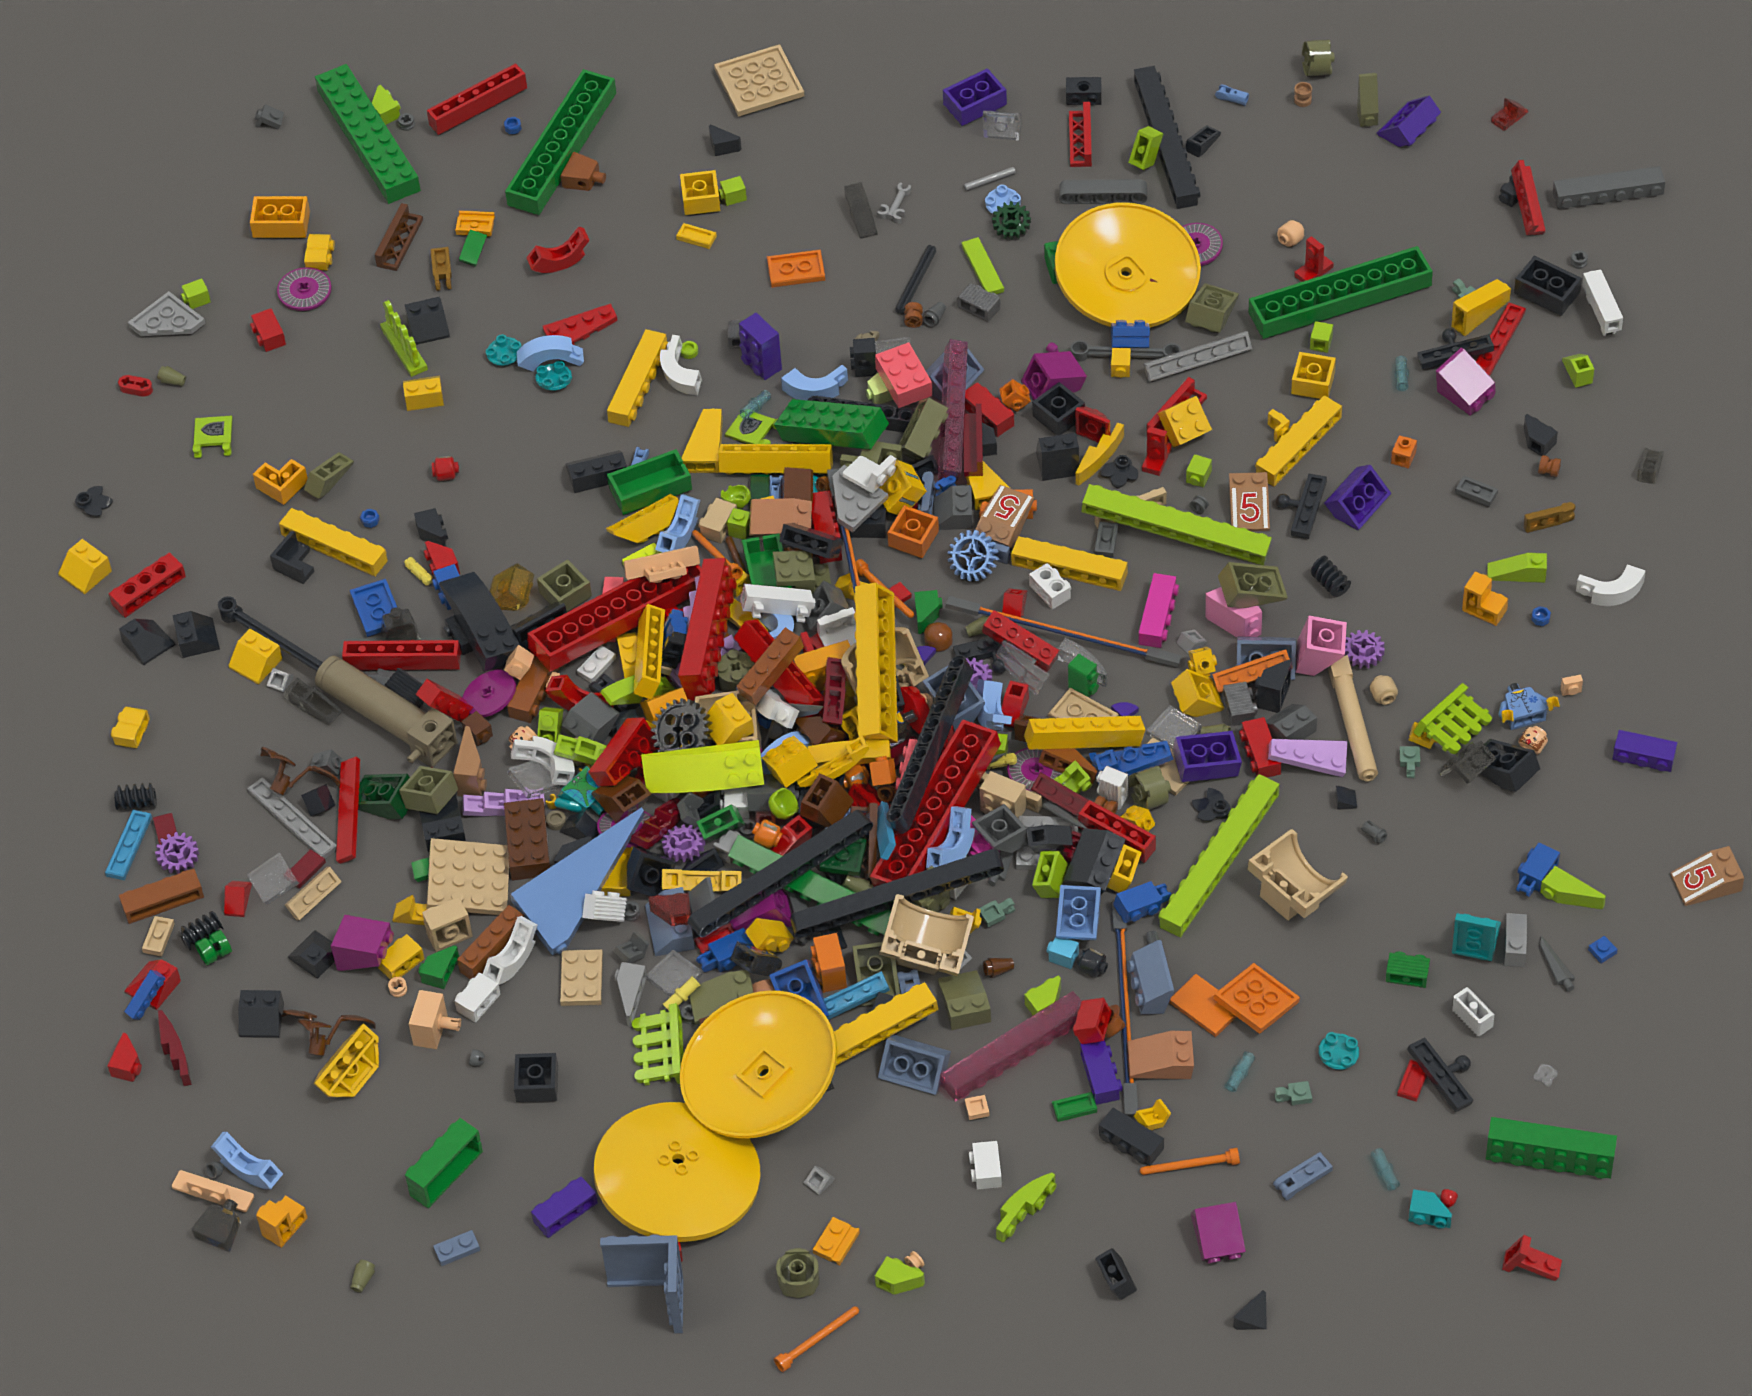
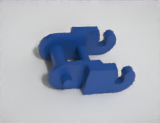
[935,476,956,497]

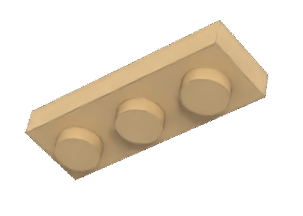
[285,867,342,920]

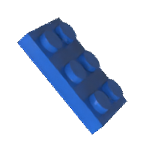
[350,579,403,637]

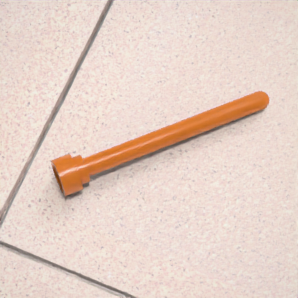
[692,530,743,580]
[855,559,914,618]
[1140,1148,1240,1175]
[773,1306,859,1372]

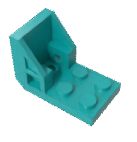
[1452,913,1501,961]

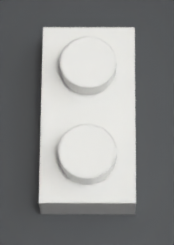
[577,645,616,683]

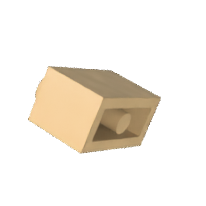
[699,498,737,543]

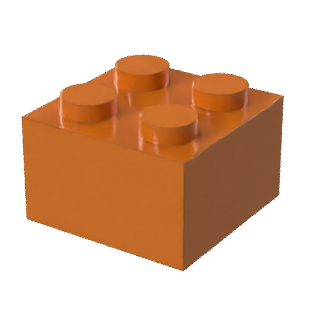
[887,505,939,559]
[810,933,847,993]

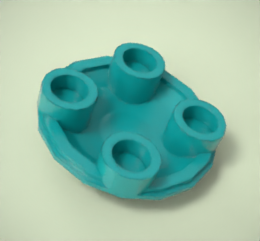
[485,334,522,366]
[535,361,572,391]
[1319,1032,1359,1070]

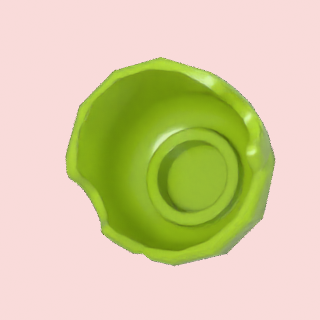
[721,485,751,509]
[768,788,799,819]

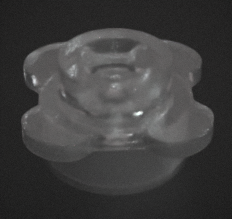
[1533,1064,1558,1086]

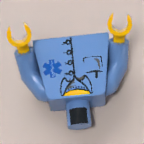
[1498,683,1560,730]

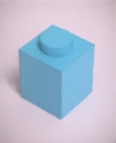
[1047,937,1079,969]

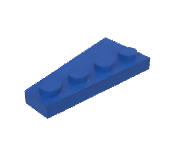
[1089,741,1174,784]

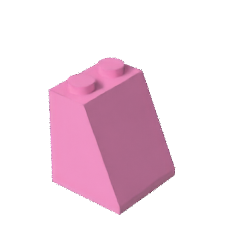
[1205,587,1262,637]
[1295,616,1347,676]

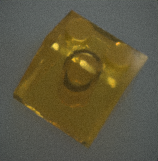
[490,563,534,611]

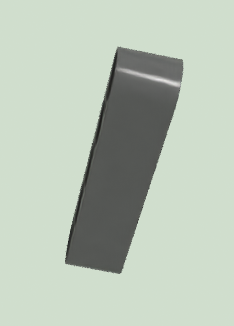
[1059,179,1147,204]

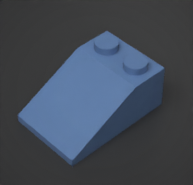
[1056,885,1101,940]

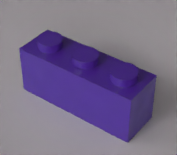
[1612,730,1677,772]
[1080,1040,1122,1105]
[531,1177,598,1238]

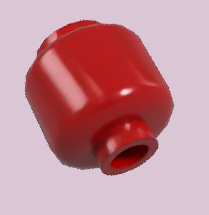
[432,456,459,481]

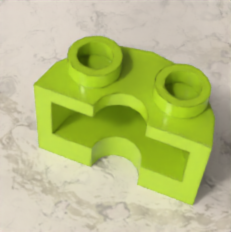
[1054,760,1092,794]

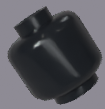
[1077,948,1108,978]

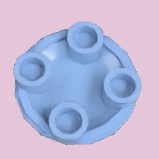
[985,185,1021,214]

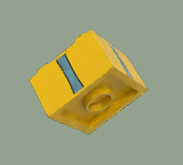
[879,460,927,515]

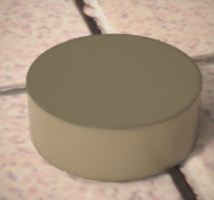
[546,810,566,830]

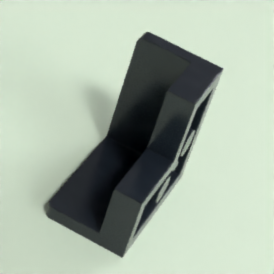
[270,531,315,584]

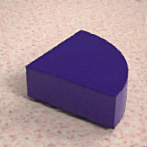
[917,646,936,665]
[1111,702,1139,716]

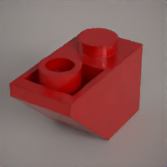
[423,541,460,575]
[1001,680,1029,728]

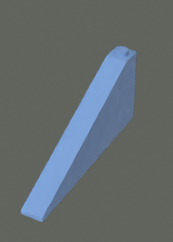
[511,807,644,956]

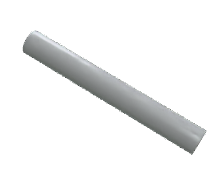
[964,167,1016,191]

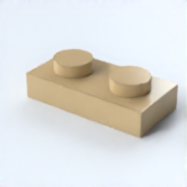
[142,916,175,956]

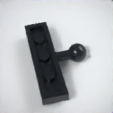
[1417,328,1494,369]
[1275,473,1327,539]
[953,629,1027,674]
[1407,1037,1473,1112]

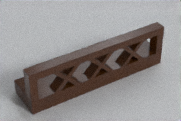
[375,203,423,271]
[849,803,878,884]

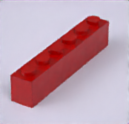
[427,63,527,135]
[734,619,823,718]
[342,640,461,670]

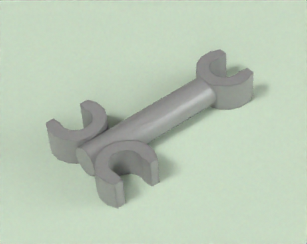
[877,182,911,224]

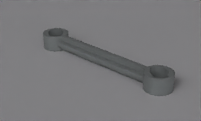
[1071,340,1181,361]

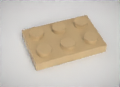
[560,949,603,1006]

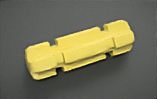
[404,557,433,586]
[986,753,1017,770]

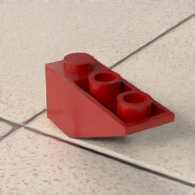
[770,815,812,856]

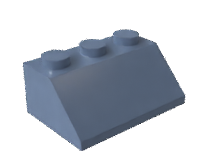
[926,342,984,405]
[1237,637,1296,680]
[923,666,985,732]
[645,887,695,956]
[1127,940,1174,1014]
[878,1035,951,1095]

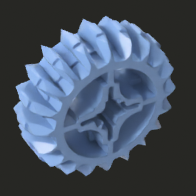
[947,530,999,582]

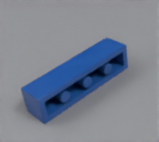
[124,970,165,1020]

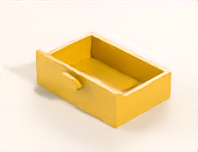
[601,846,634,896]

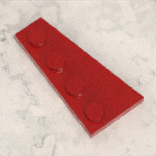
[542,304,618,345]

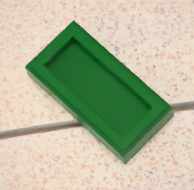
[1052,1092,1097,1122]

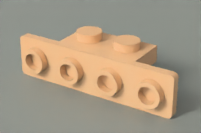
[624,546,700,583]
[172,1170,254,1212]

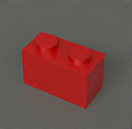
[250,308,286,352]
[1073,997,1112,1044]

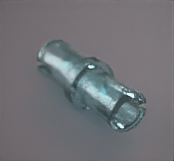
[1394,356,1409,391]
[739,390,771,420]
[1225,1052,1255,1092]
[1371,1148,1400,1190]

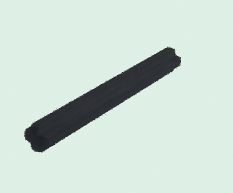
[895,245,936,315]

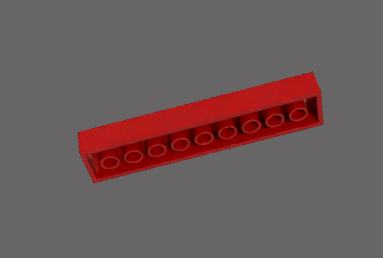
[528,565,701,672]
[870,719,1001,887]

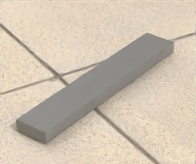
[1143,331,1252,382]
[247,777,337,859]

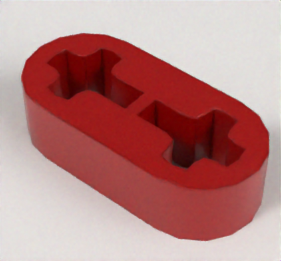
[118,375,153,397]

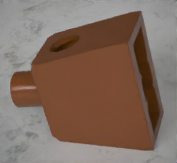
[561,152,606,191]

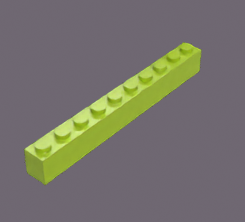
[1081,484,1272,565]
[1158,774,1280,938]

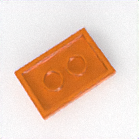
[767,249,825,288]
[1169,974,1236,1037]

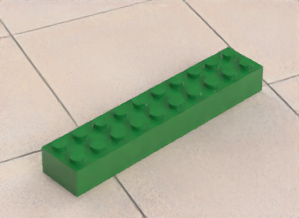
[315,64,421,204]
[505,69,616,215]
[1248,246,1433,339]

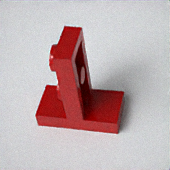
[1294,236,1334,282]
[1142,426,1172,476]
[1502,1235,1562,1281]

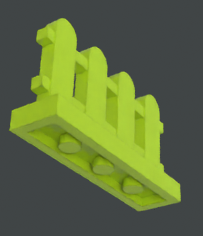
[380,300,428,377]
[1414,683,1492,754]
[632,1003,684,1086]

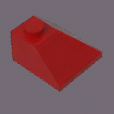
[1076,406,1110,443]
[124,959,181,1010]

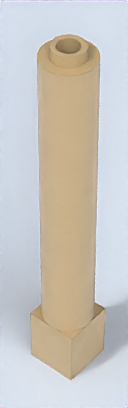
[1328,655,1378,781]

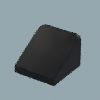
[1335,786,1357,809]

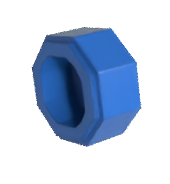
[504,117,522,134]
[360,509,380,528]
[1531,606,1551,626]

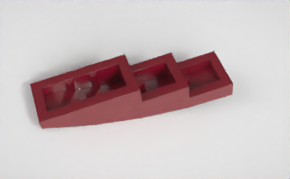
[822,657,846,725]
[630,798,681,849]
[158,1010,192,1086]

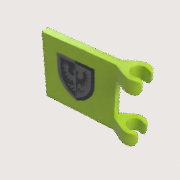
[725,408,778,444]
[193,416,232,458]

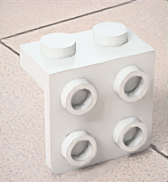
[842,455,897,493]
[817,607,856,647]

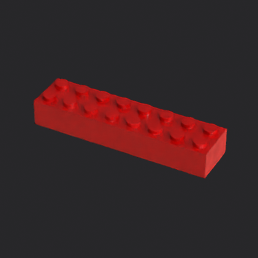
[678,558,737,701]

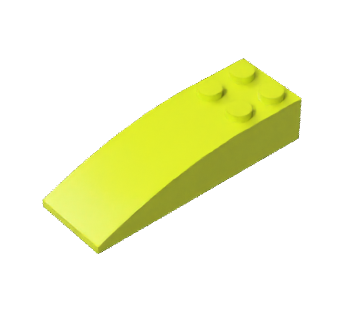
[641,740,764,793]

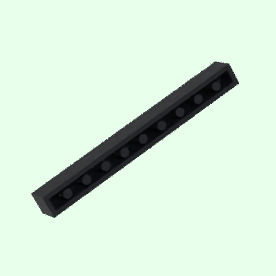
[1134,65,1201,209]

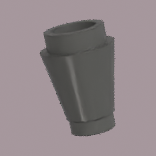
[923,302,946,327]

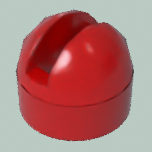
[1440,1189,1458,1207]

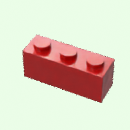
[961,382,1014,437]
[416,679,473,722]
[1239,717,1281,778]

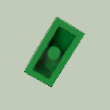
[914,590,943,634]
[418,945,459,989]

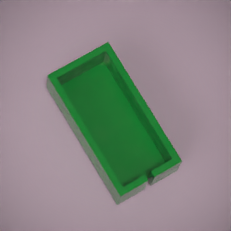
[607,449,692,515]
[742,533,792,588]
[405,1118,483,1209]

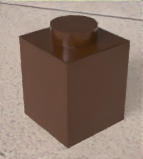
[461,711,493,746]

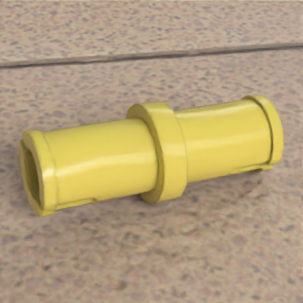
[663,976,701,1010]

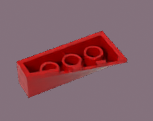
[811,490,842,564]
[588,717,660,786]

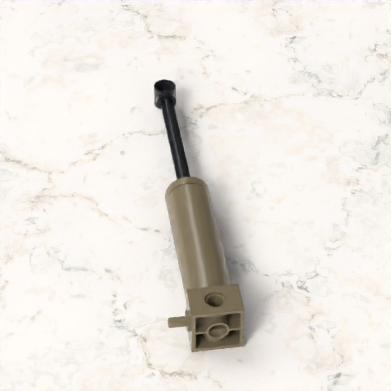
[218,596,458,767]

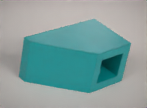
[1408,1189,1452,1228]

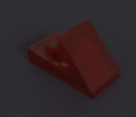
[1491,98,1529,131]

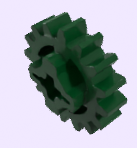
[992,201,1031,240]

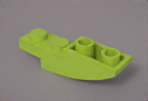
[601,675,674,705]
[554,734,630,776]
[996,1172,1057,1243]

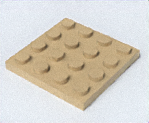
[714,44,804,117]
[427,838,509,915]

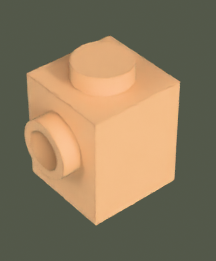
[504,645,534,680]

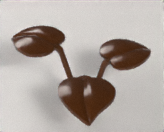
[260,747,340,796]
[282,1010,376,1056]

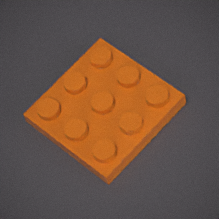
[1213,963,1300,1034]

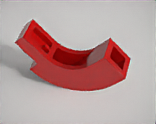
[526,226,590,273]
[545,675,614,711]

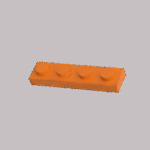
[1212,649,1293,694]

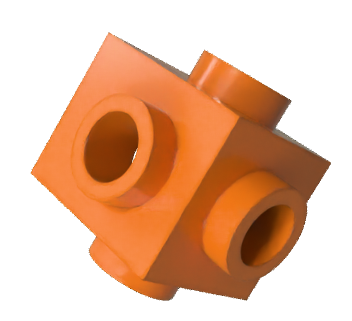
[999,379,1031,412]

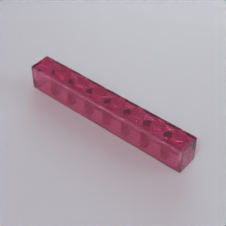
[938,339,968,483]
[940,991,1081,1101]

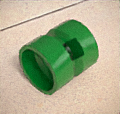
[195,929,232,966]

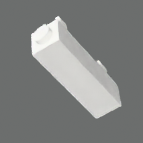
[1582,270,1623,336]
[740,584,815,622]

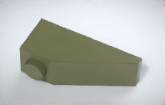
[1357,73,1379,127]
[304,452,354,499]

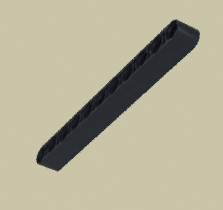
[886,655,973,834]
[687,809,873,937]
[790,849,1004,938]

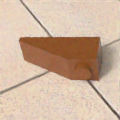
[1038,748,1098,786]

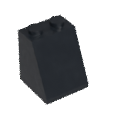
[1036,433,1079,481]

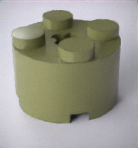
[1302,39,1335,76]
[717,649,755,692]
[1128,766,1171,810]
[776,1248,820,1298]

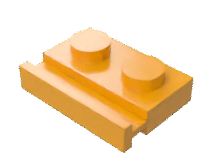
[455,211,495,236]
[813,1217,860,1266]

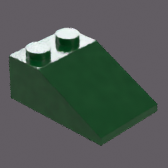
[358,774,410,819]

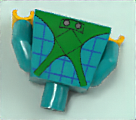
[545,764,604,815]

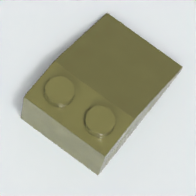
[1185,283,1239,332]
[1218,562,1288,608]
[852,942,900,1006]
[689,970,753,1024]
[938,970,991,1031]

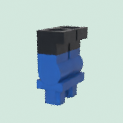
[661,609,688,669]

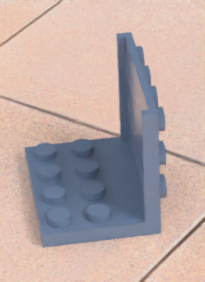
[600,1234,683,1333]

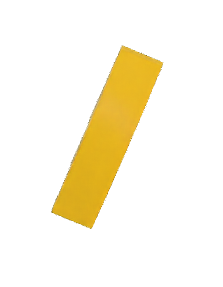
[1076,423,1124,485]
[808,739,891,766]

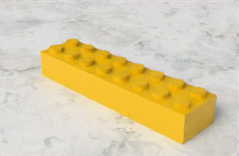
[854,583,898,743]

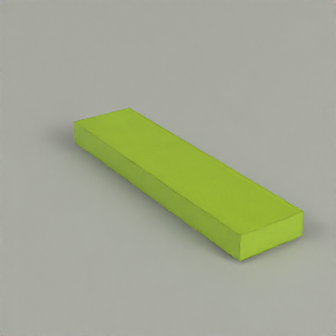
[962,237,1004,294]

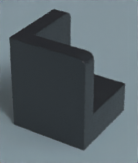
[301,784,335,816]

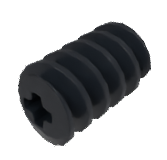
[1310,555,1351,597]
[114,783,157,810]
[178,911,224,951]

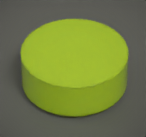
[680,341,698,359]

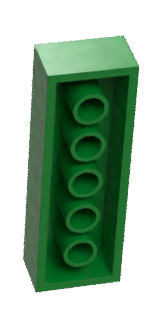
[774,399,889,450]
[1486,1117,1617,1179]

